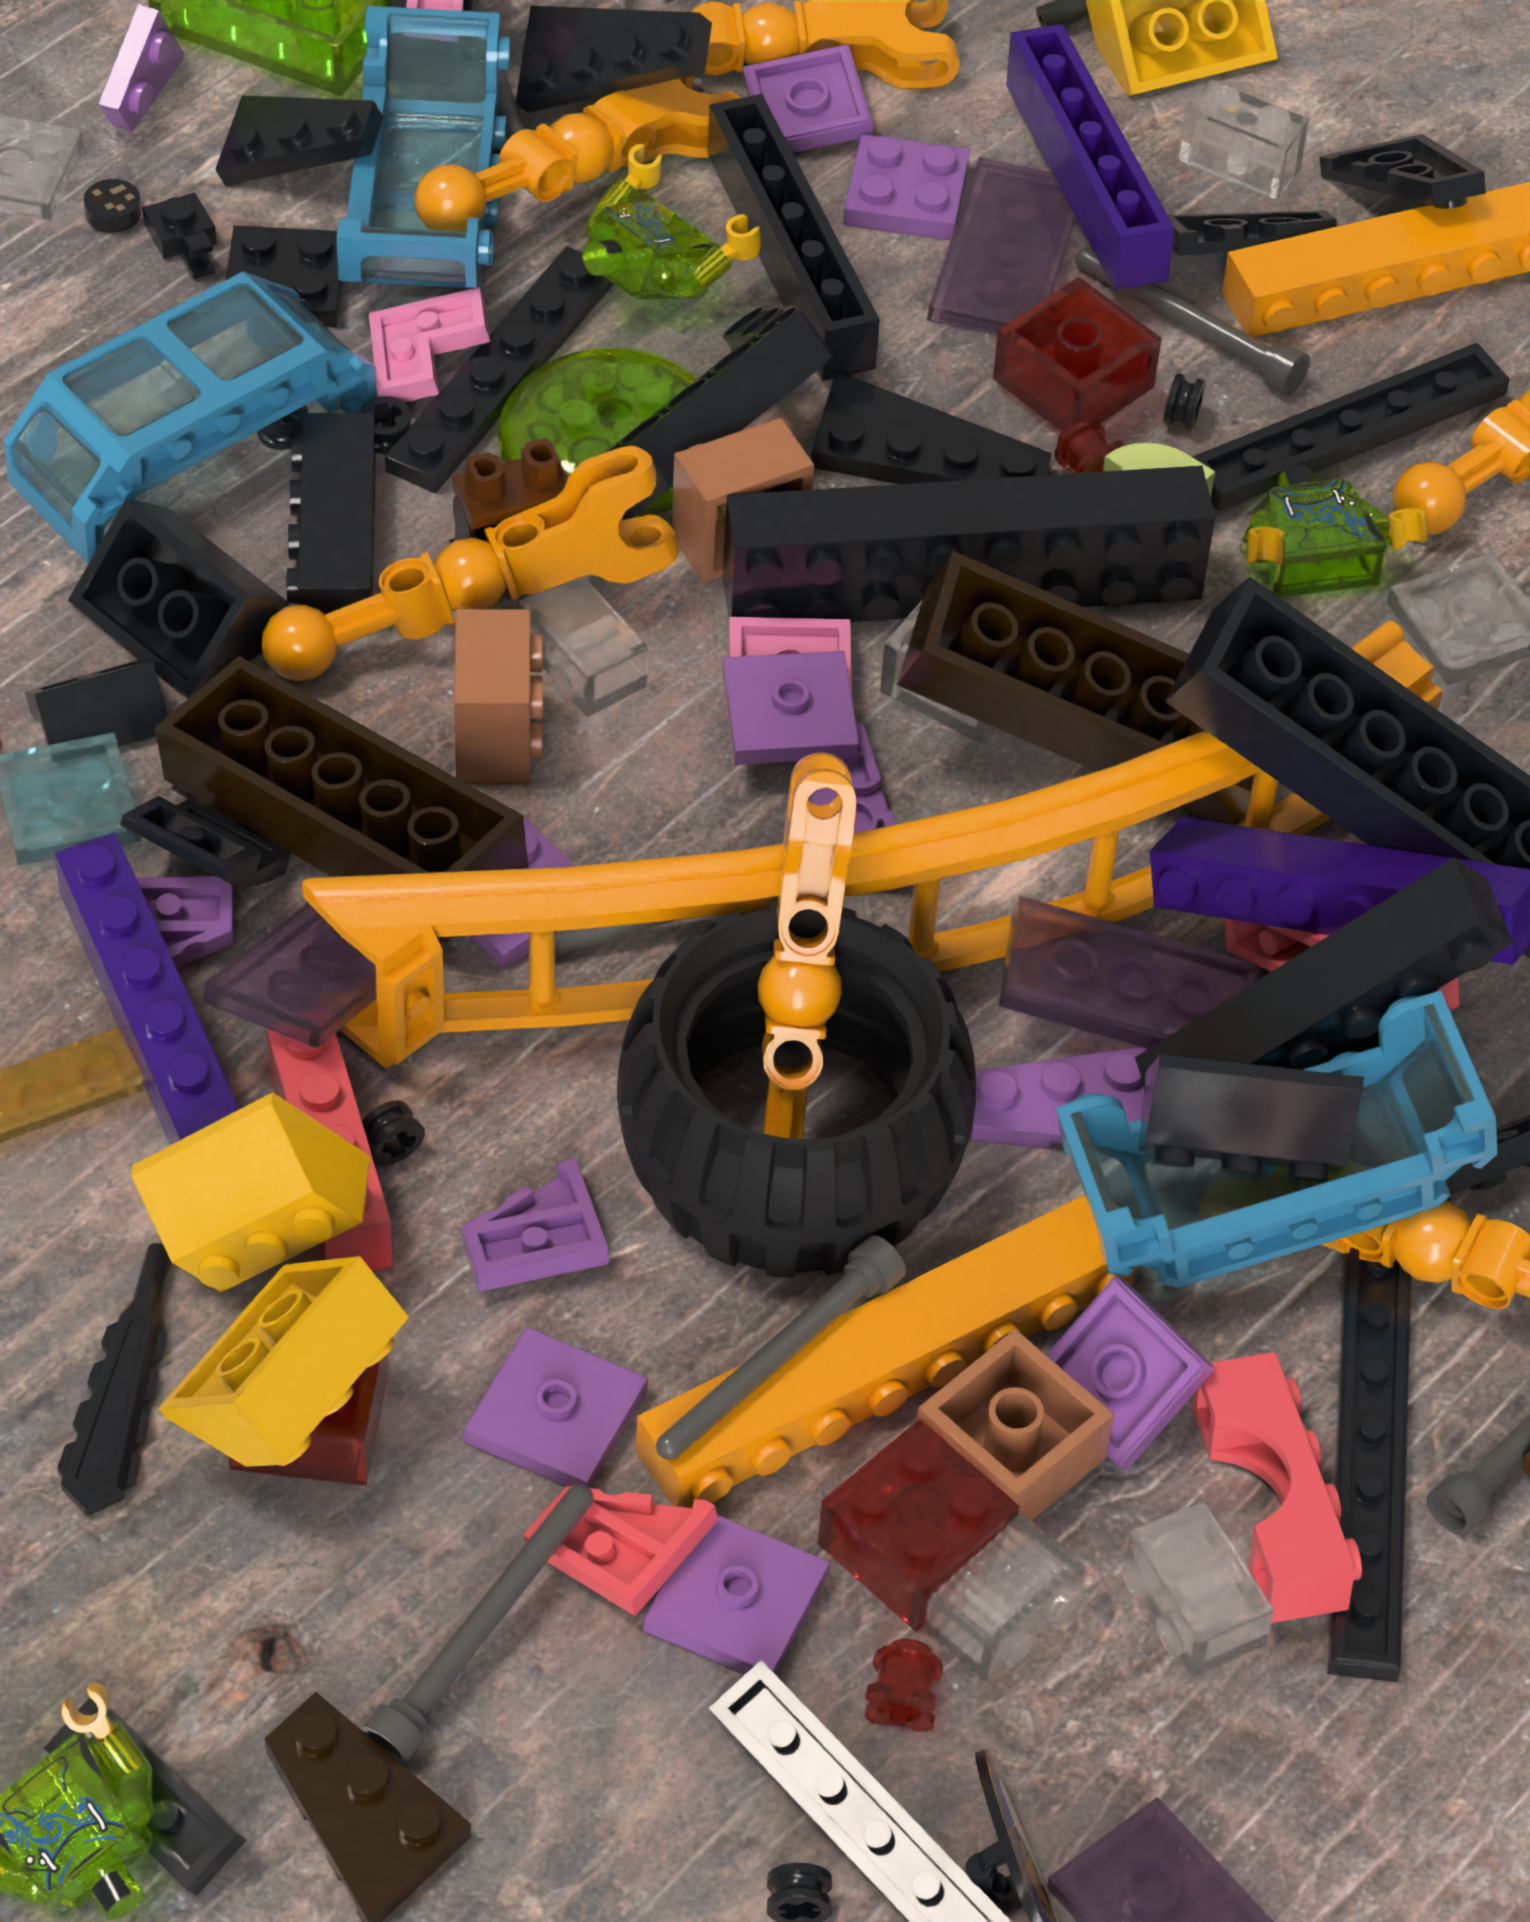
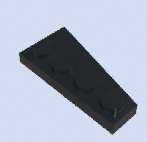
[515,5,712,113]
[811,371,1052,484]

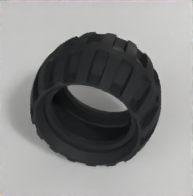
[617,902,976,1278]

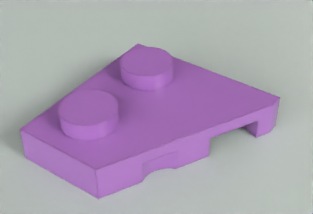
[98,4,185,132]
[103,876,234,995]
[462,1158,609,1292]

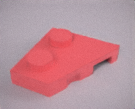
[523,1486,718,1617]

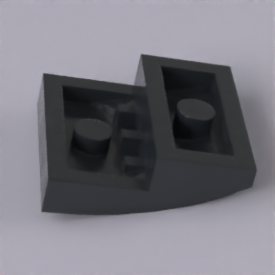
[120,796,291,887]

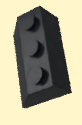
[68,498,290,698]
[1138,1054,1364,1182]

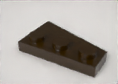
[265,1692,471,1922]

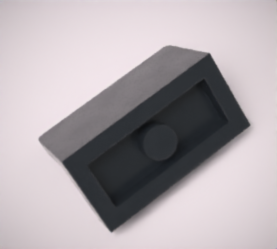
[25,659,168,764]

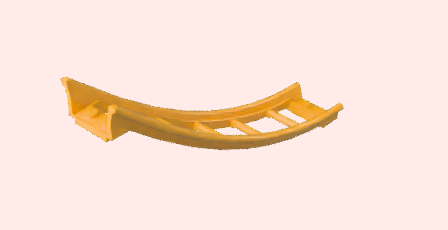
[302,620,1443,1069]

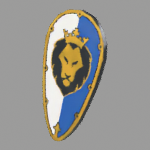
[965,1748,1061,1922]

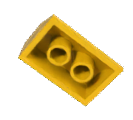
[1086,0,1278,96]
[131,1092,371,1292]
[158,1256,409,1467]

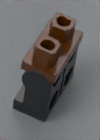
[449,438,568,544]

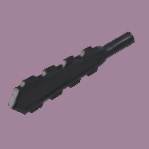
[57,1243,171,1516]

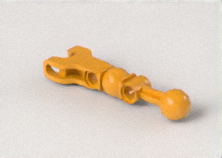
[603,0,960,89]
[414,75,741,237]
[1392,388,1530,535]
[262,446,679,682]
[757,752,856,1139]
[1198,1162,1530,1309]

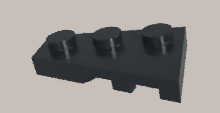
[215,95,384,186]
[1319,134,1486,209]
[1168,210,1337,256]

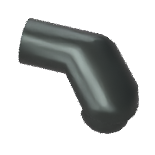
[1036,0,1089,27]

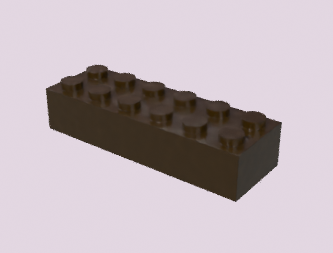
[897,551,1254,825]
[155,656,529,943]

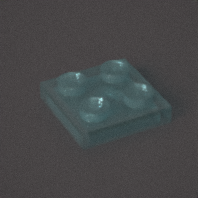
[0,733,142,866]

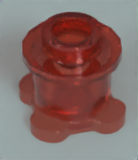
[1054,420,1126,473]
[864,1638,944,1732]

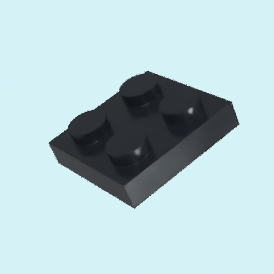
[225,225,343,328]

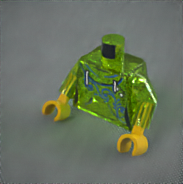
[583,144,761,300]
[1240,466,1428,598]
[0,1682,153,1920]

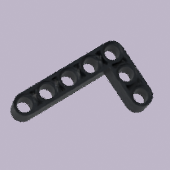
[604,305,833,520]

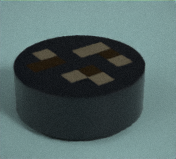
[84,179,141,233]

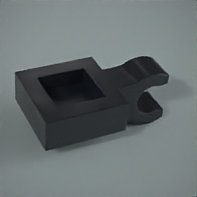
[142,193,217,279]

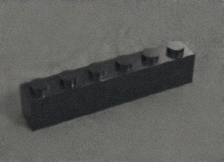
[707,94,880,381]
[1135,857,1514,1086]

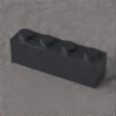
[286,413,376,615]

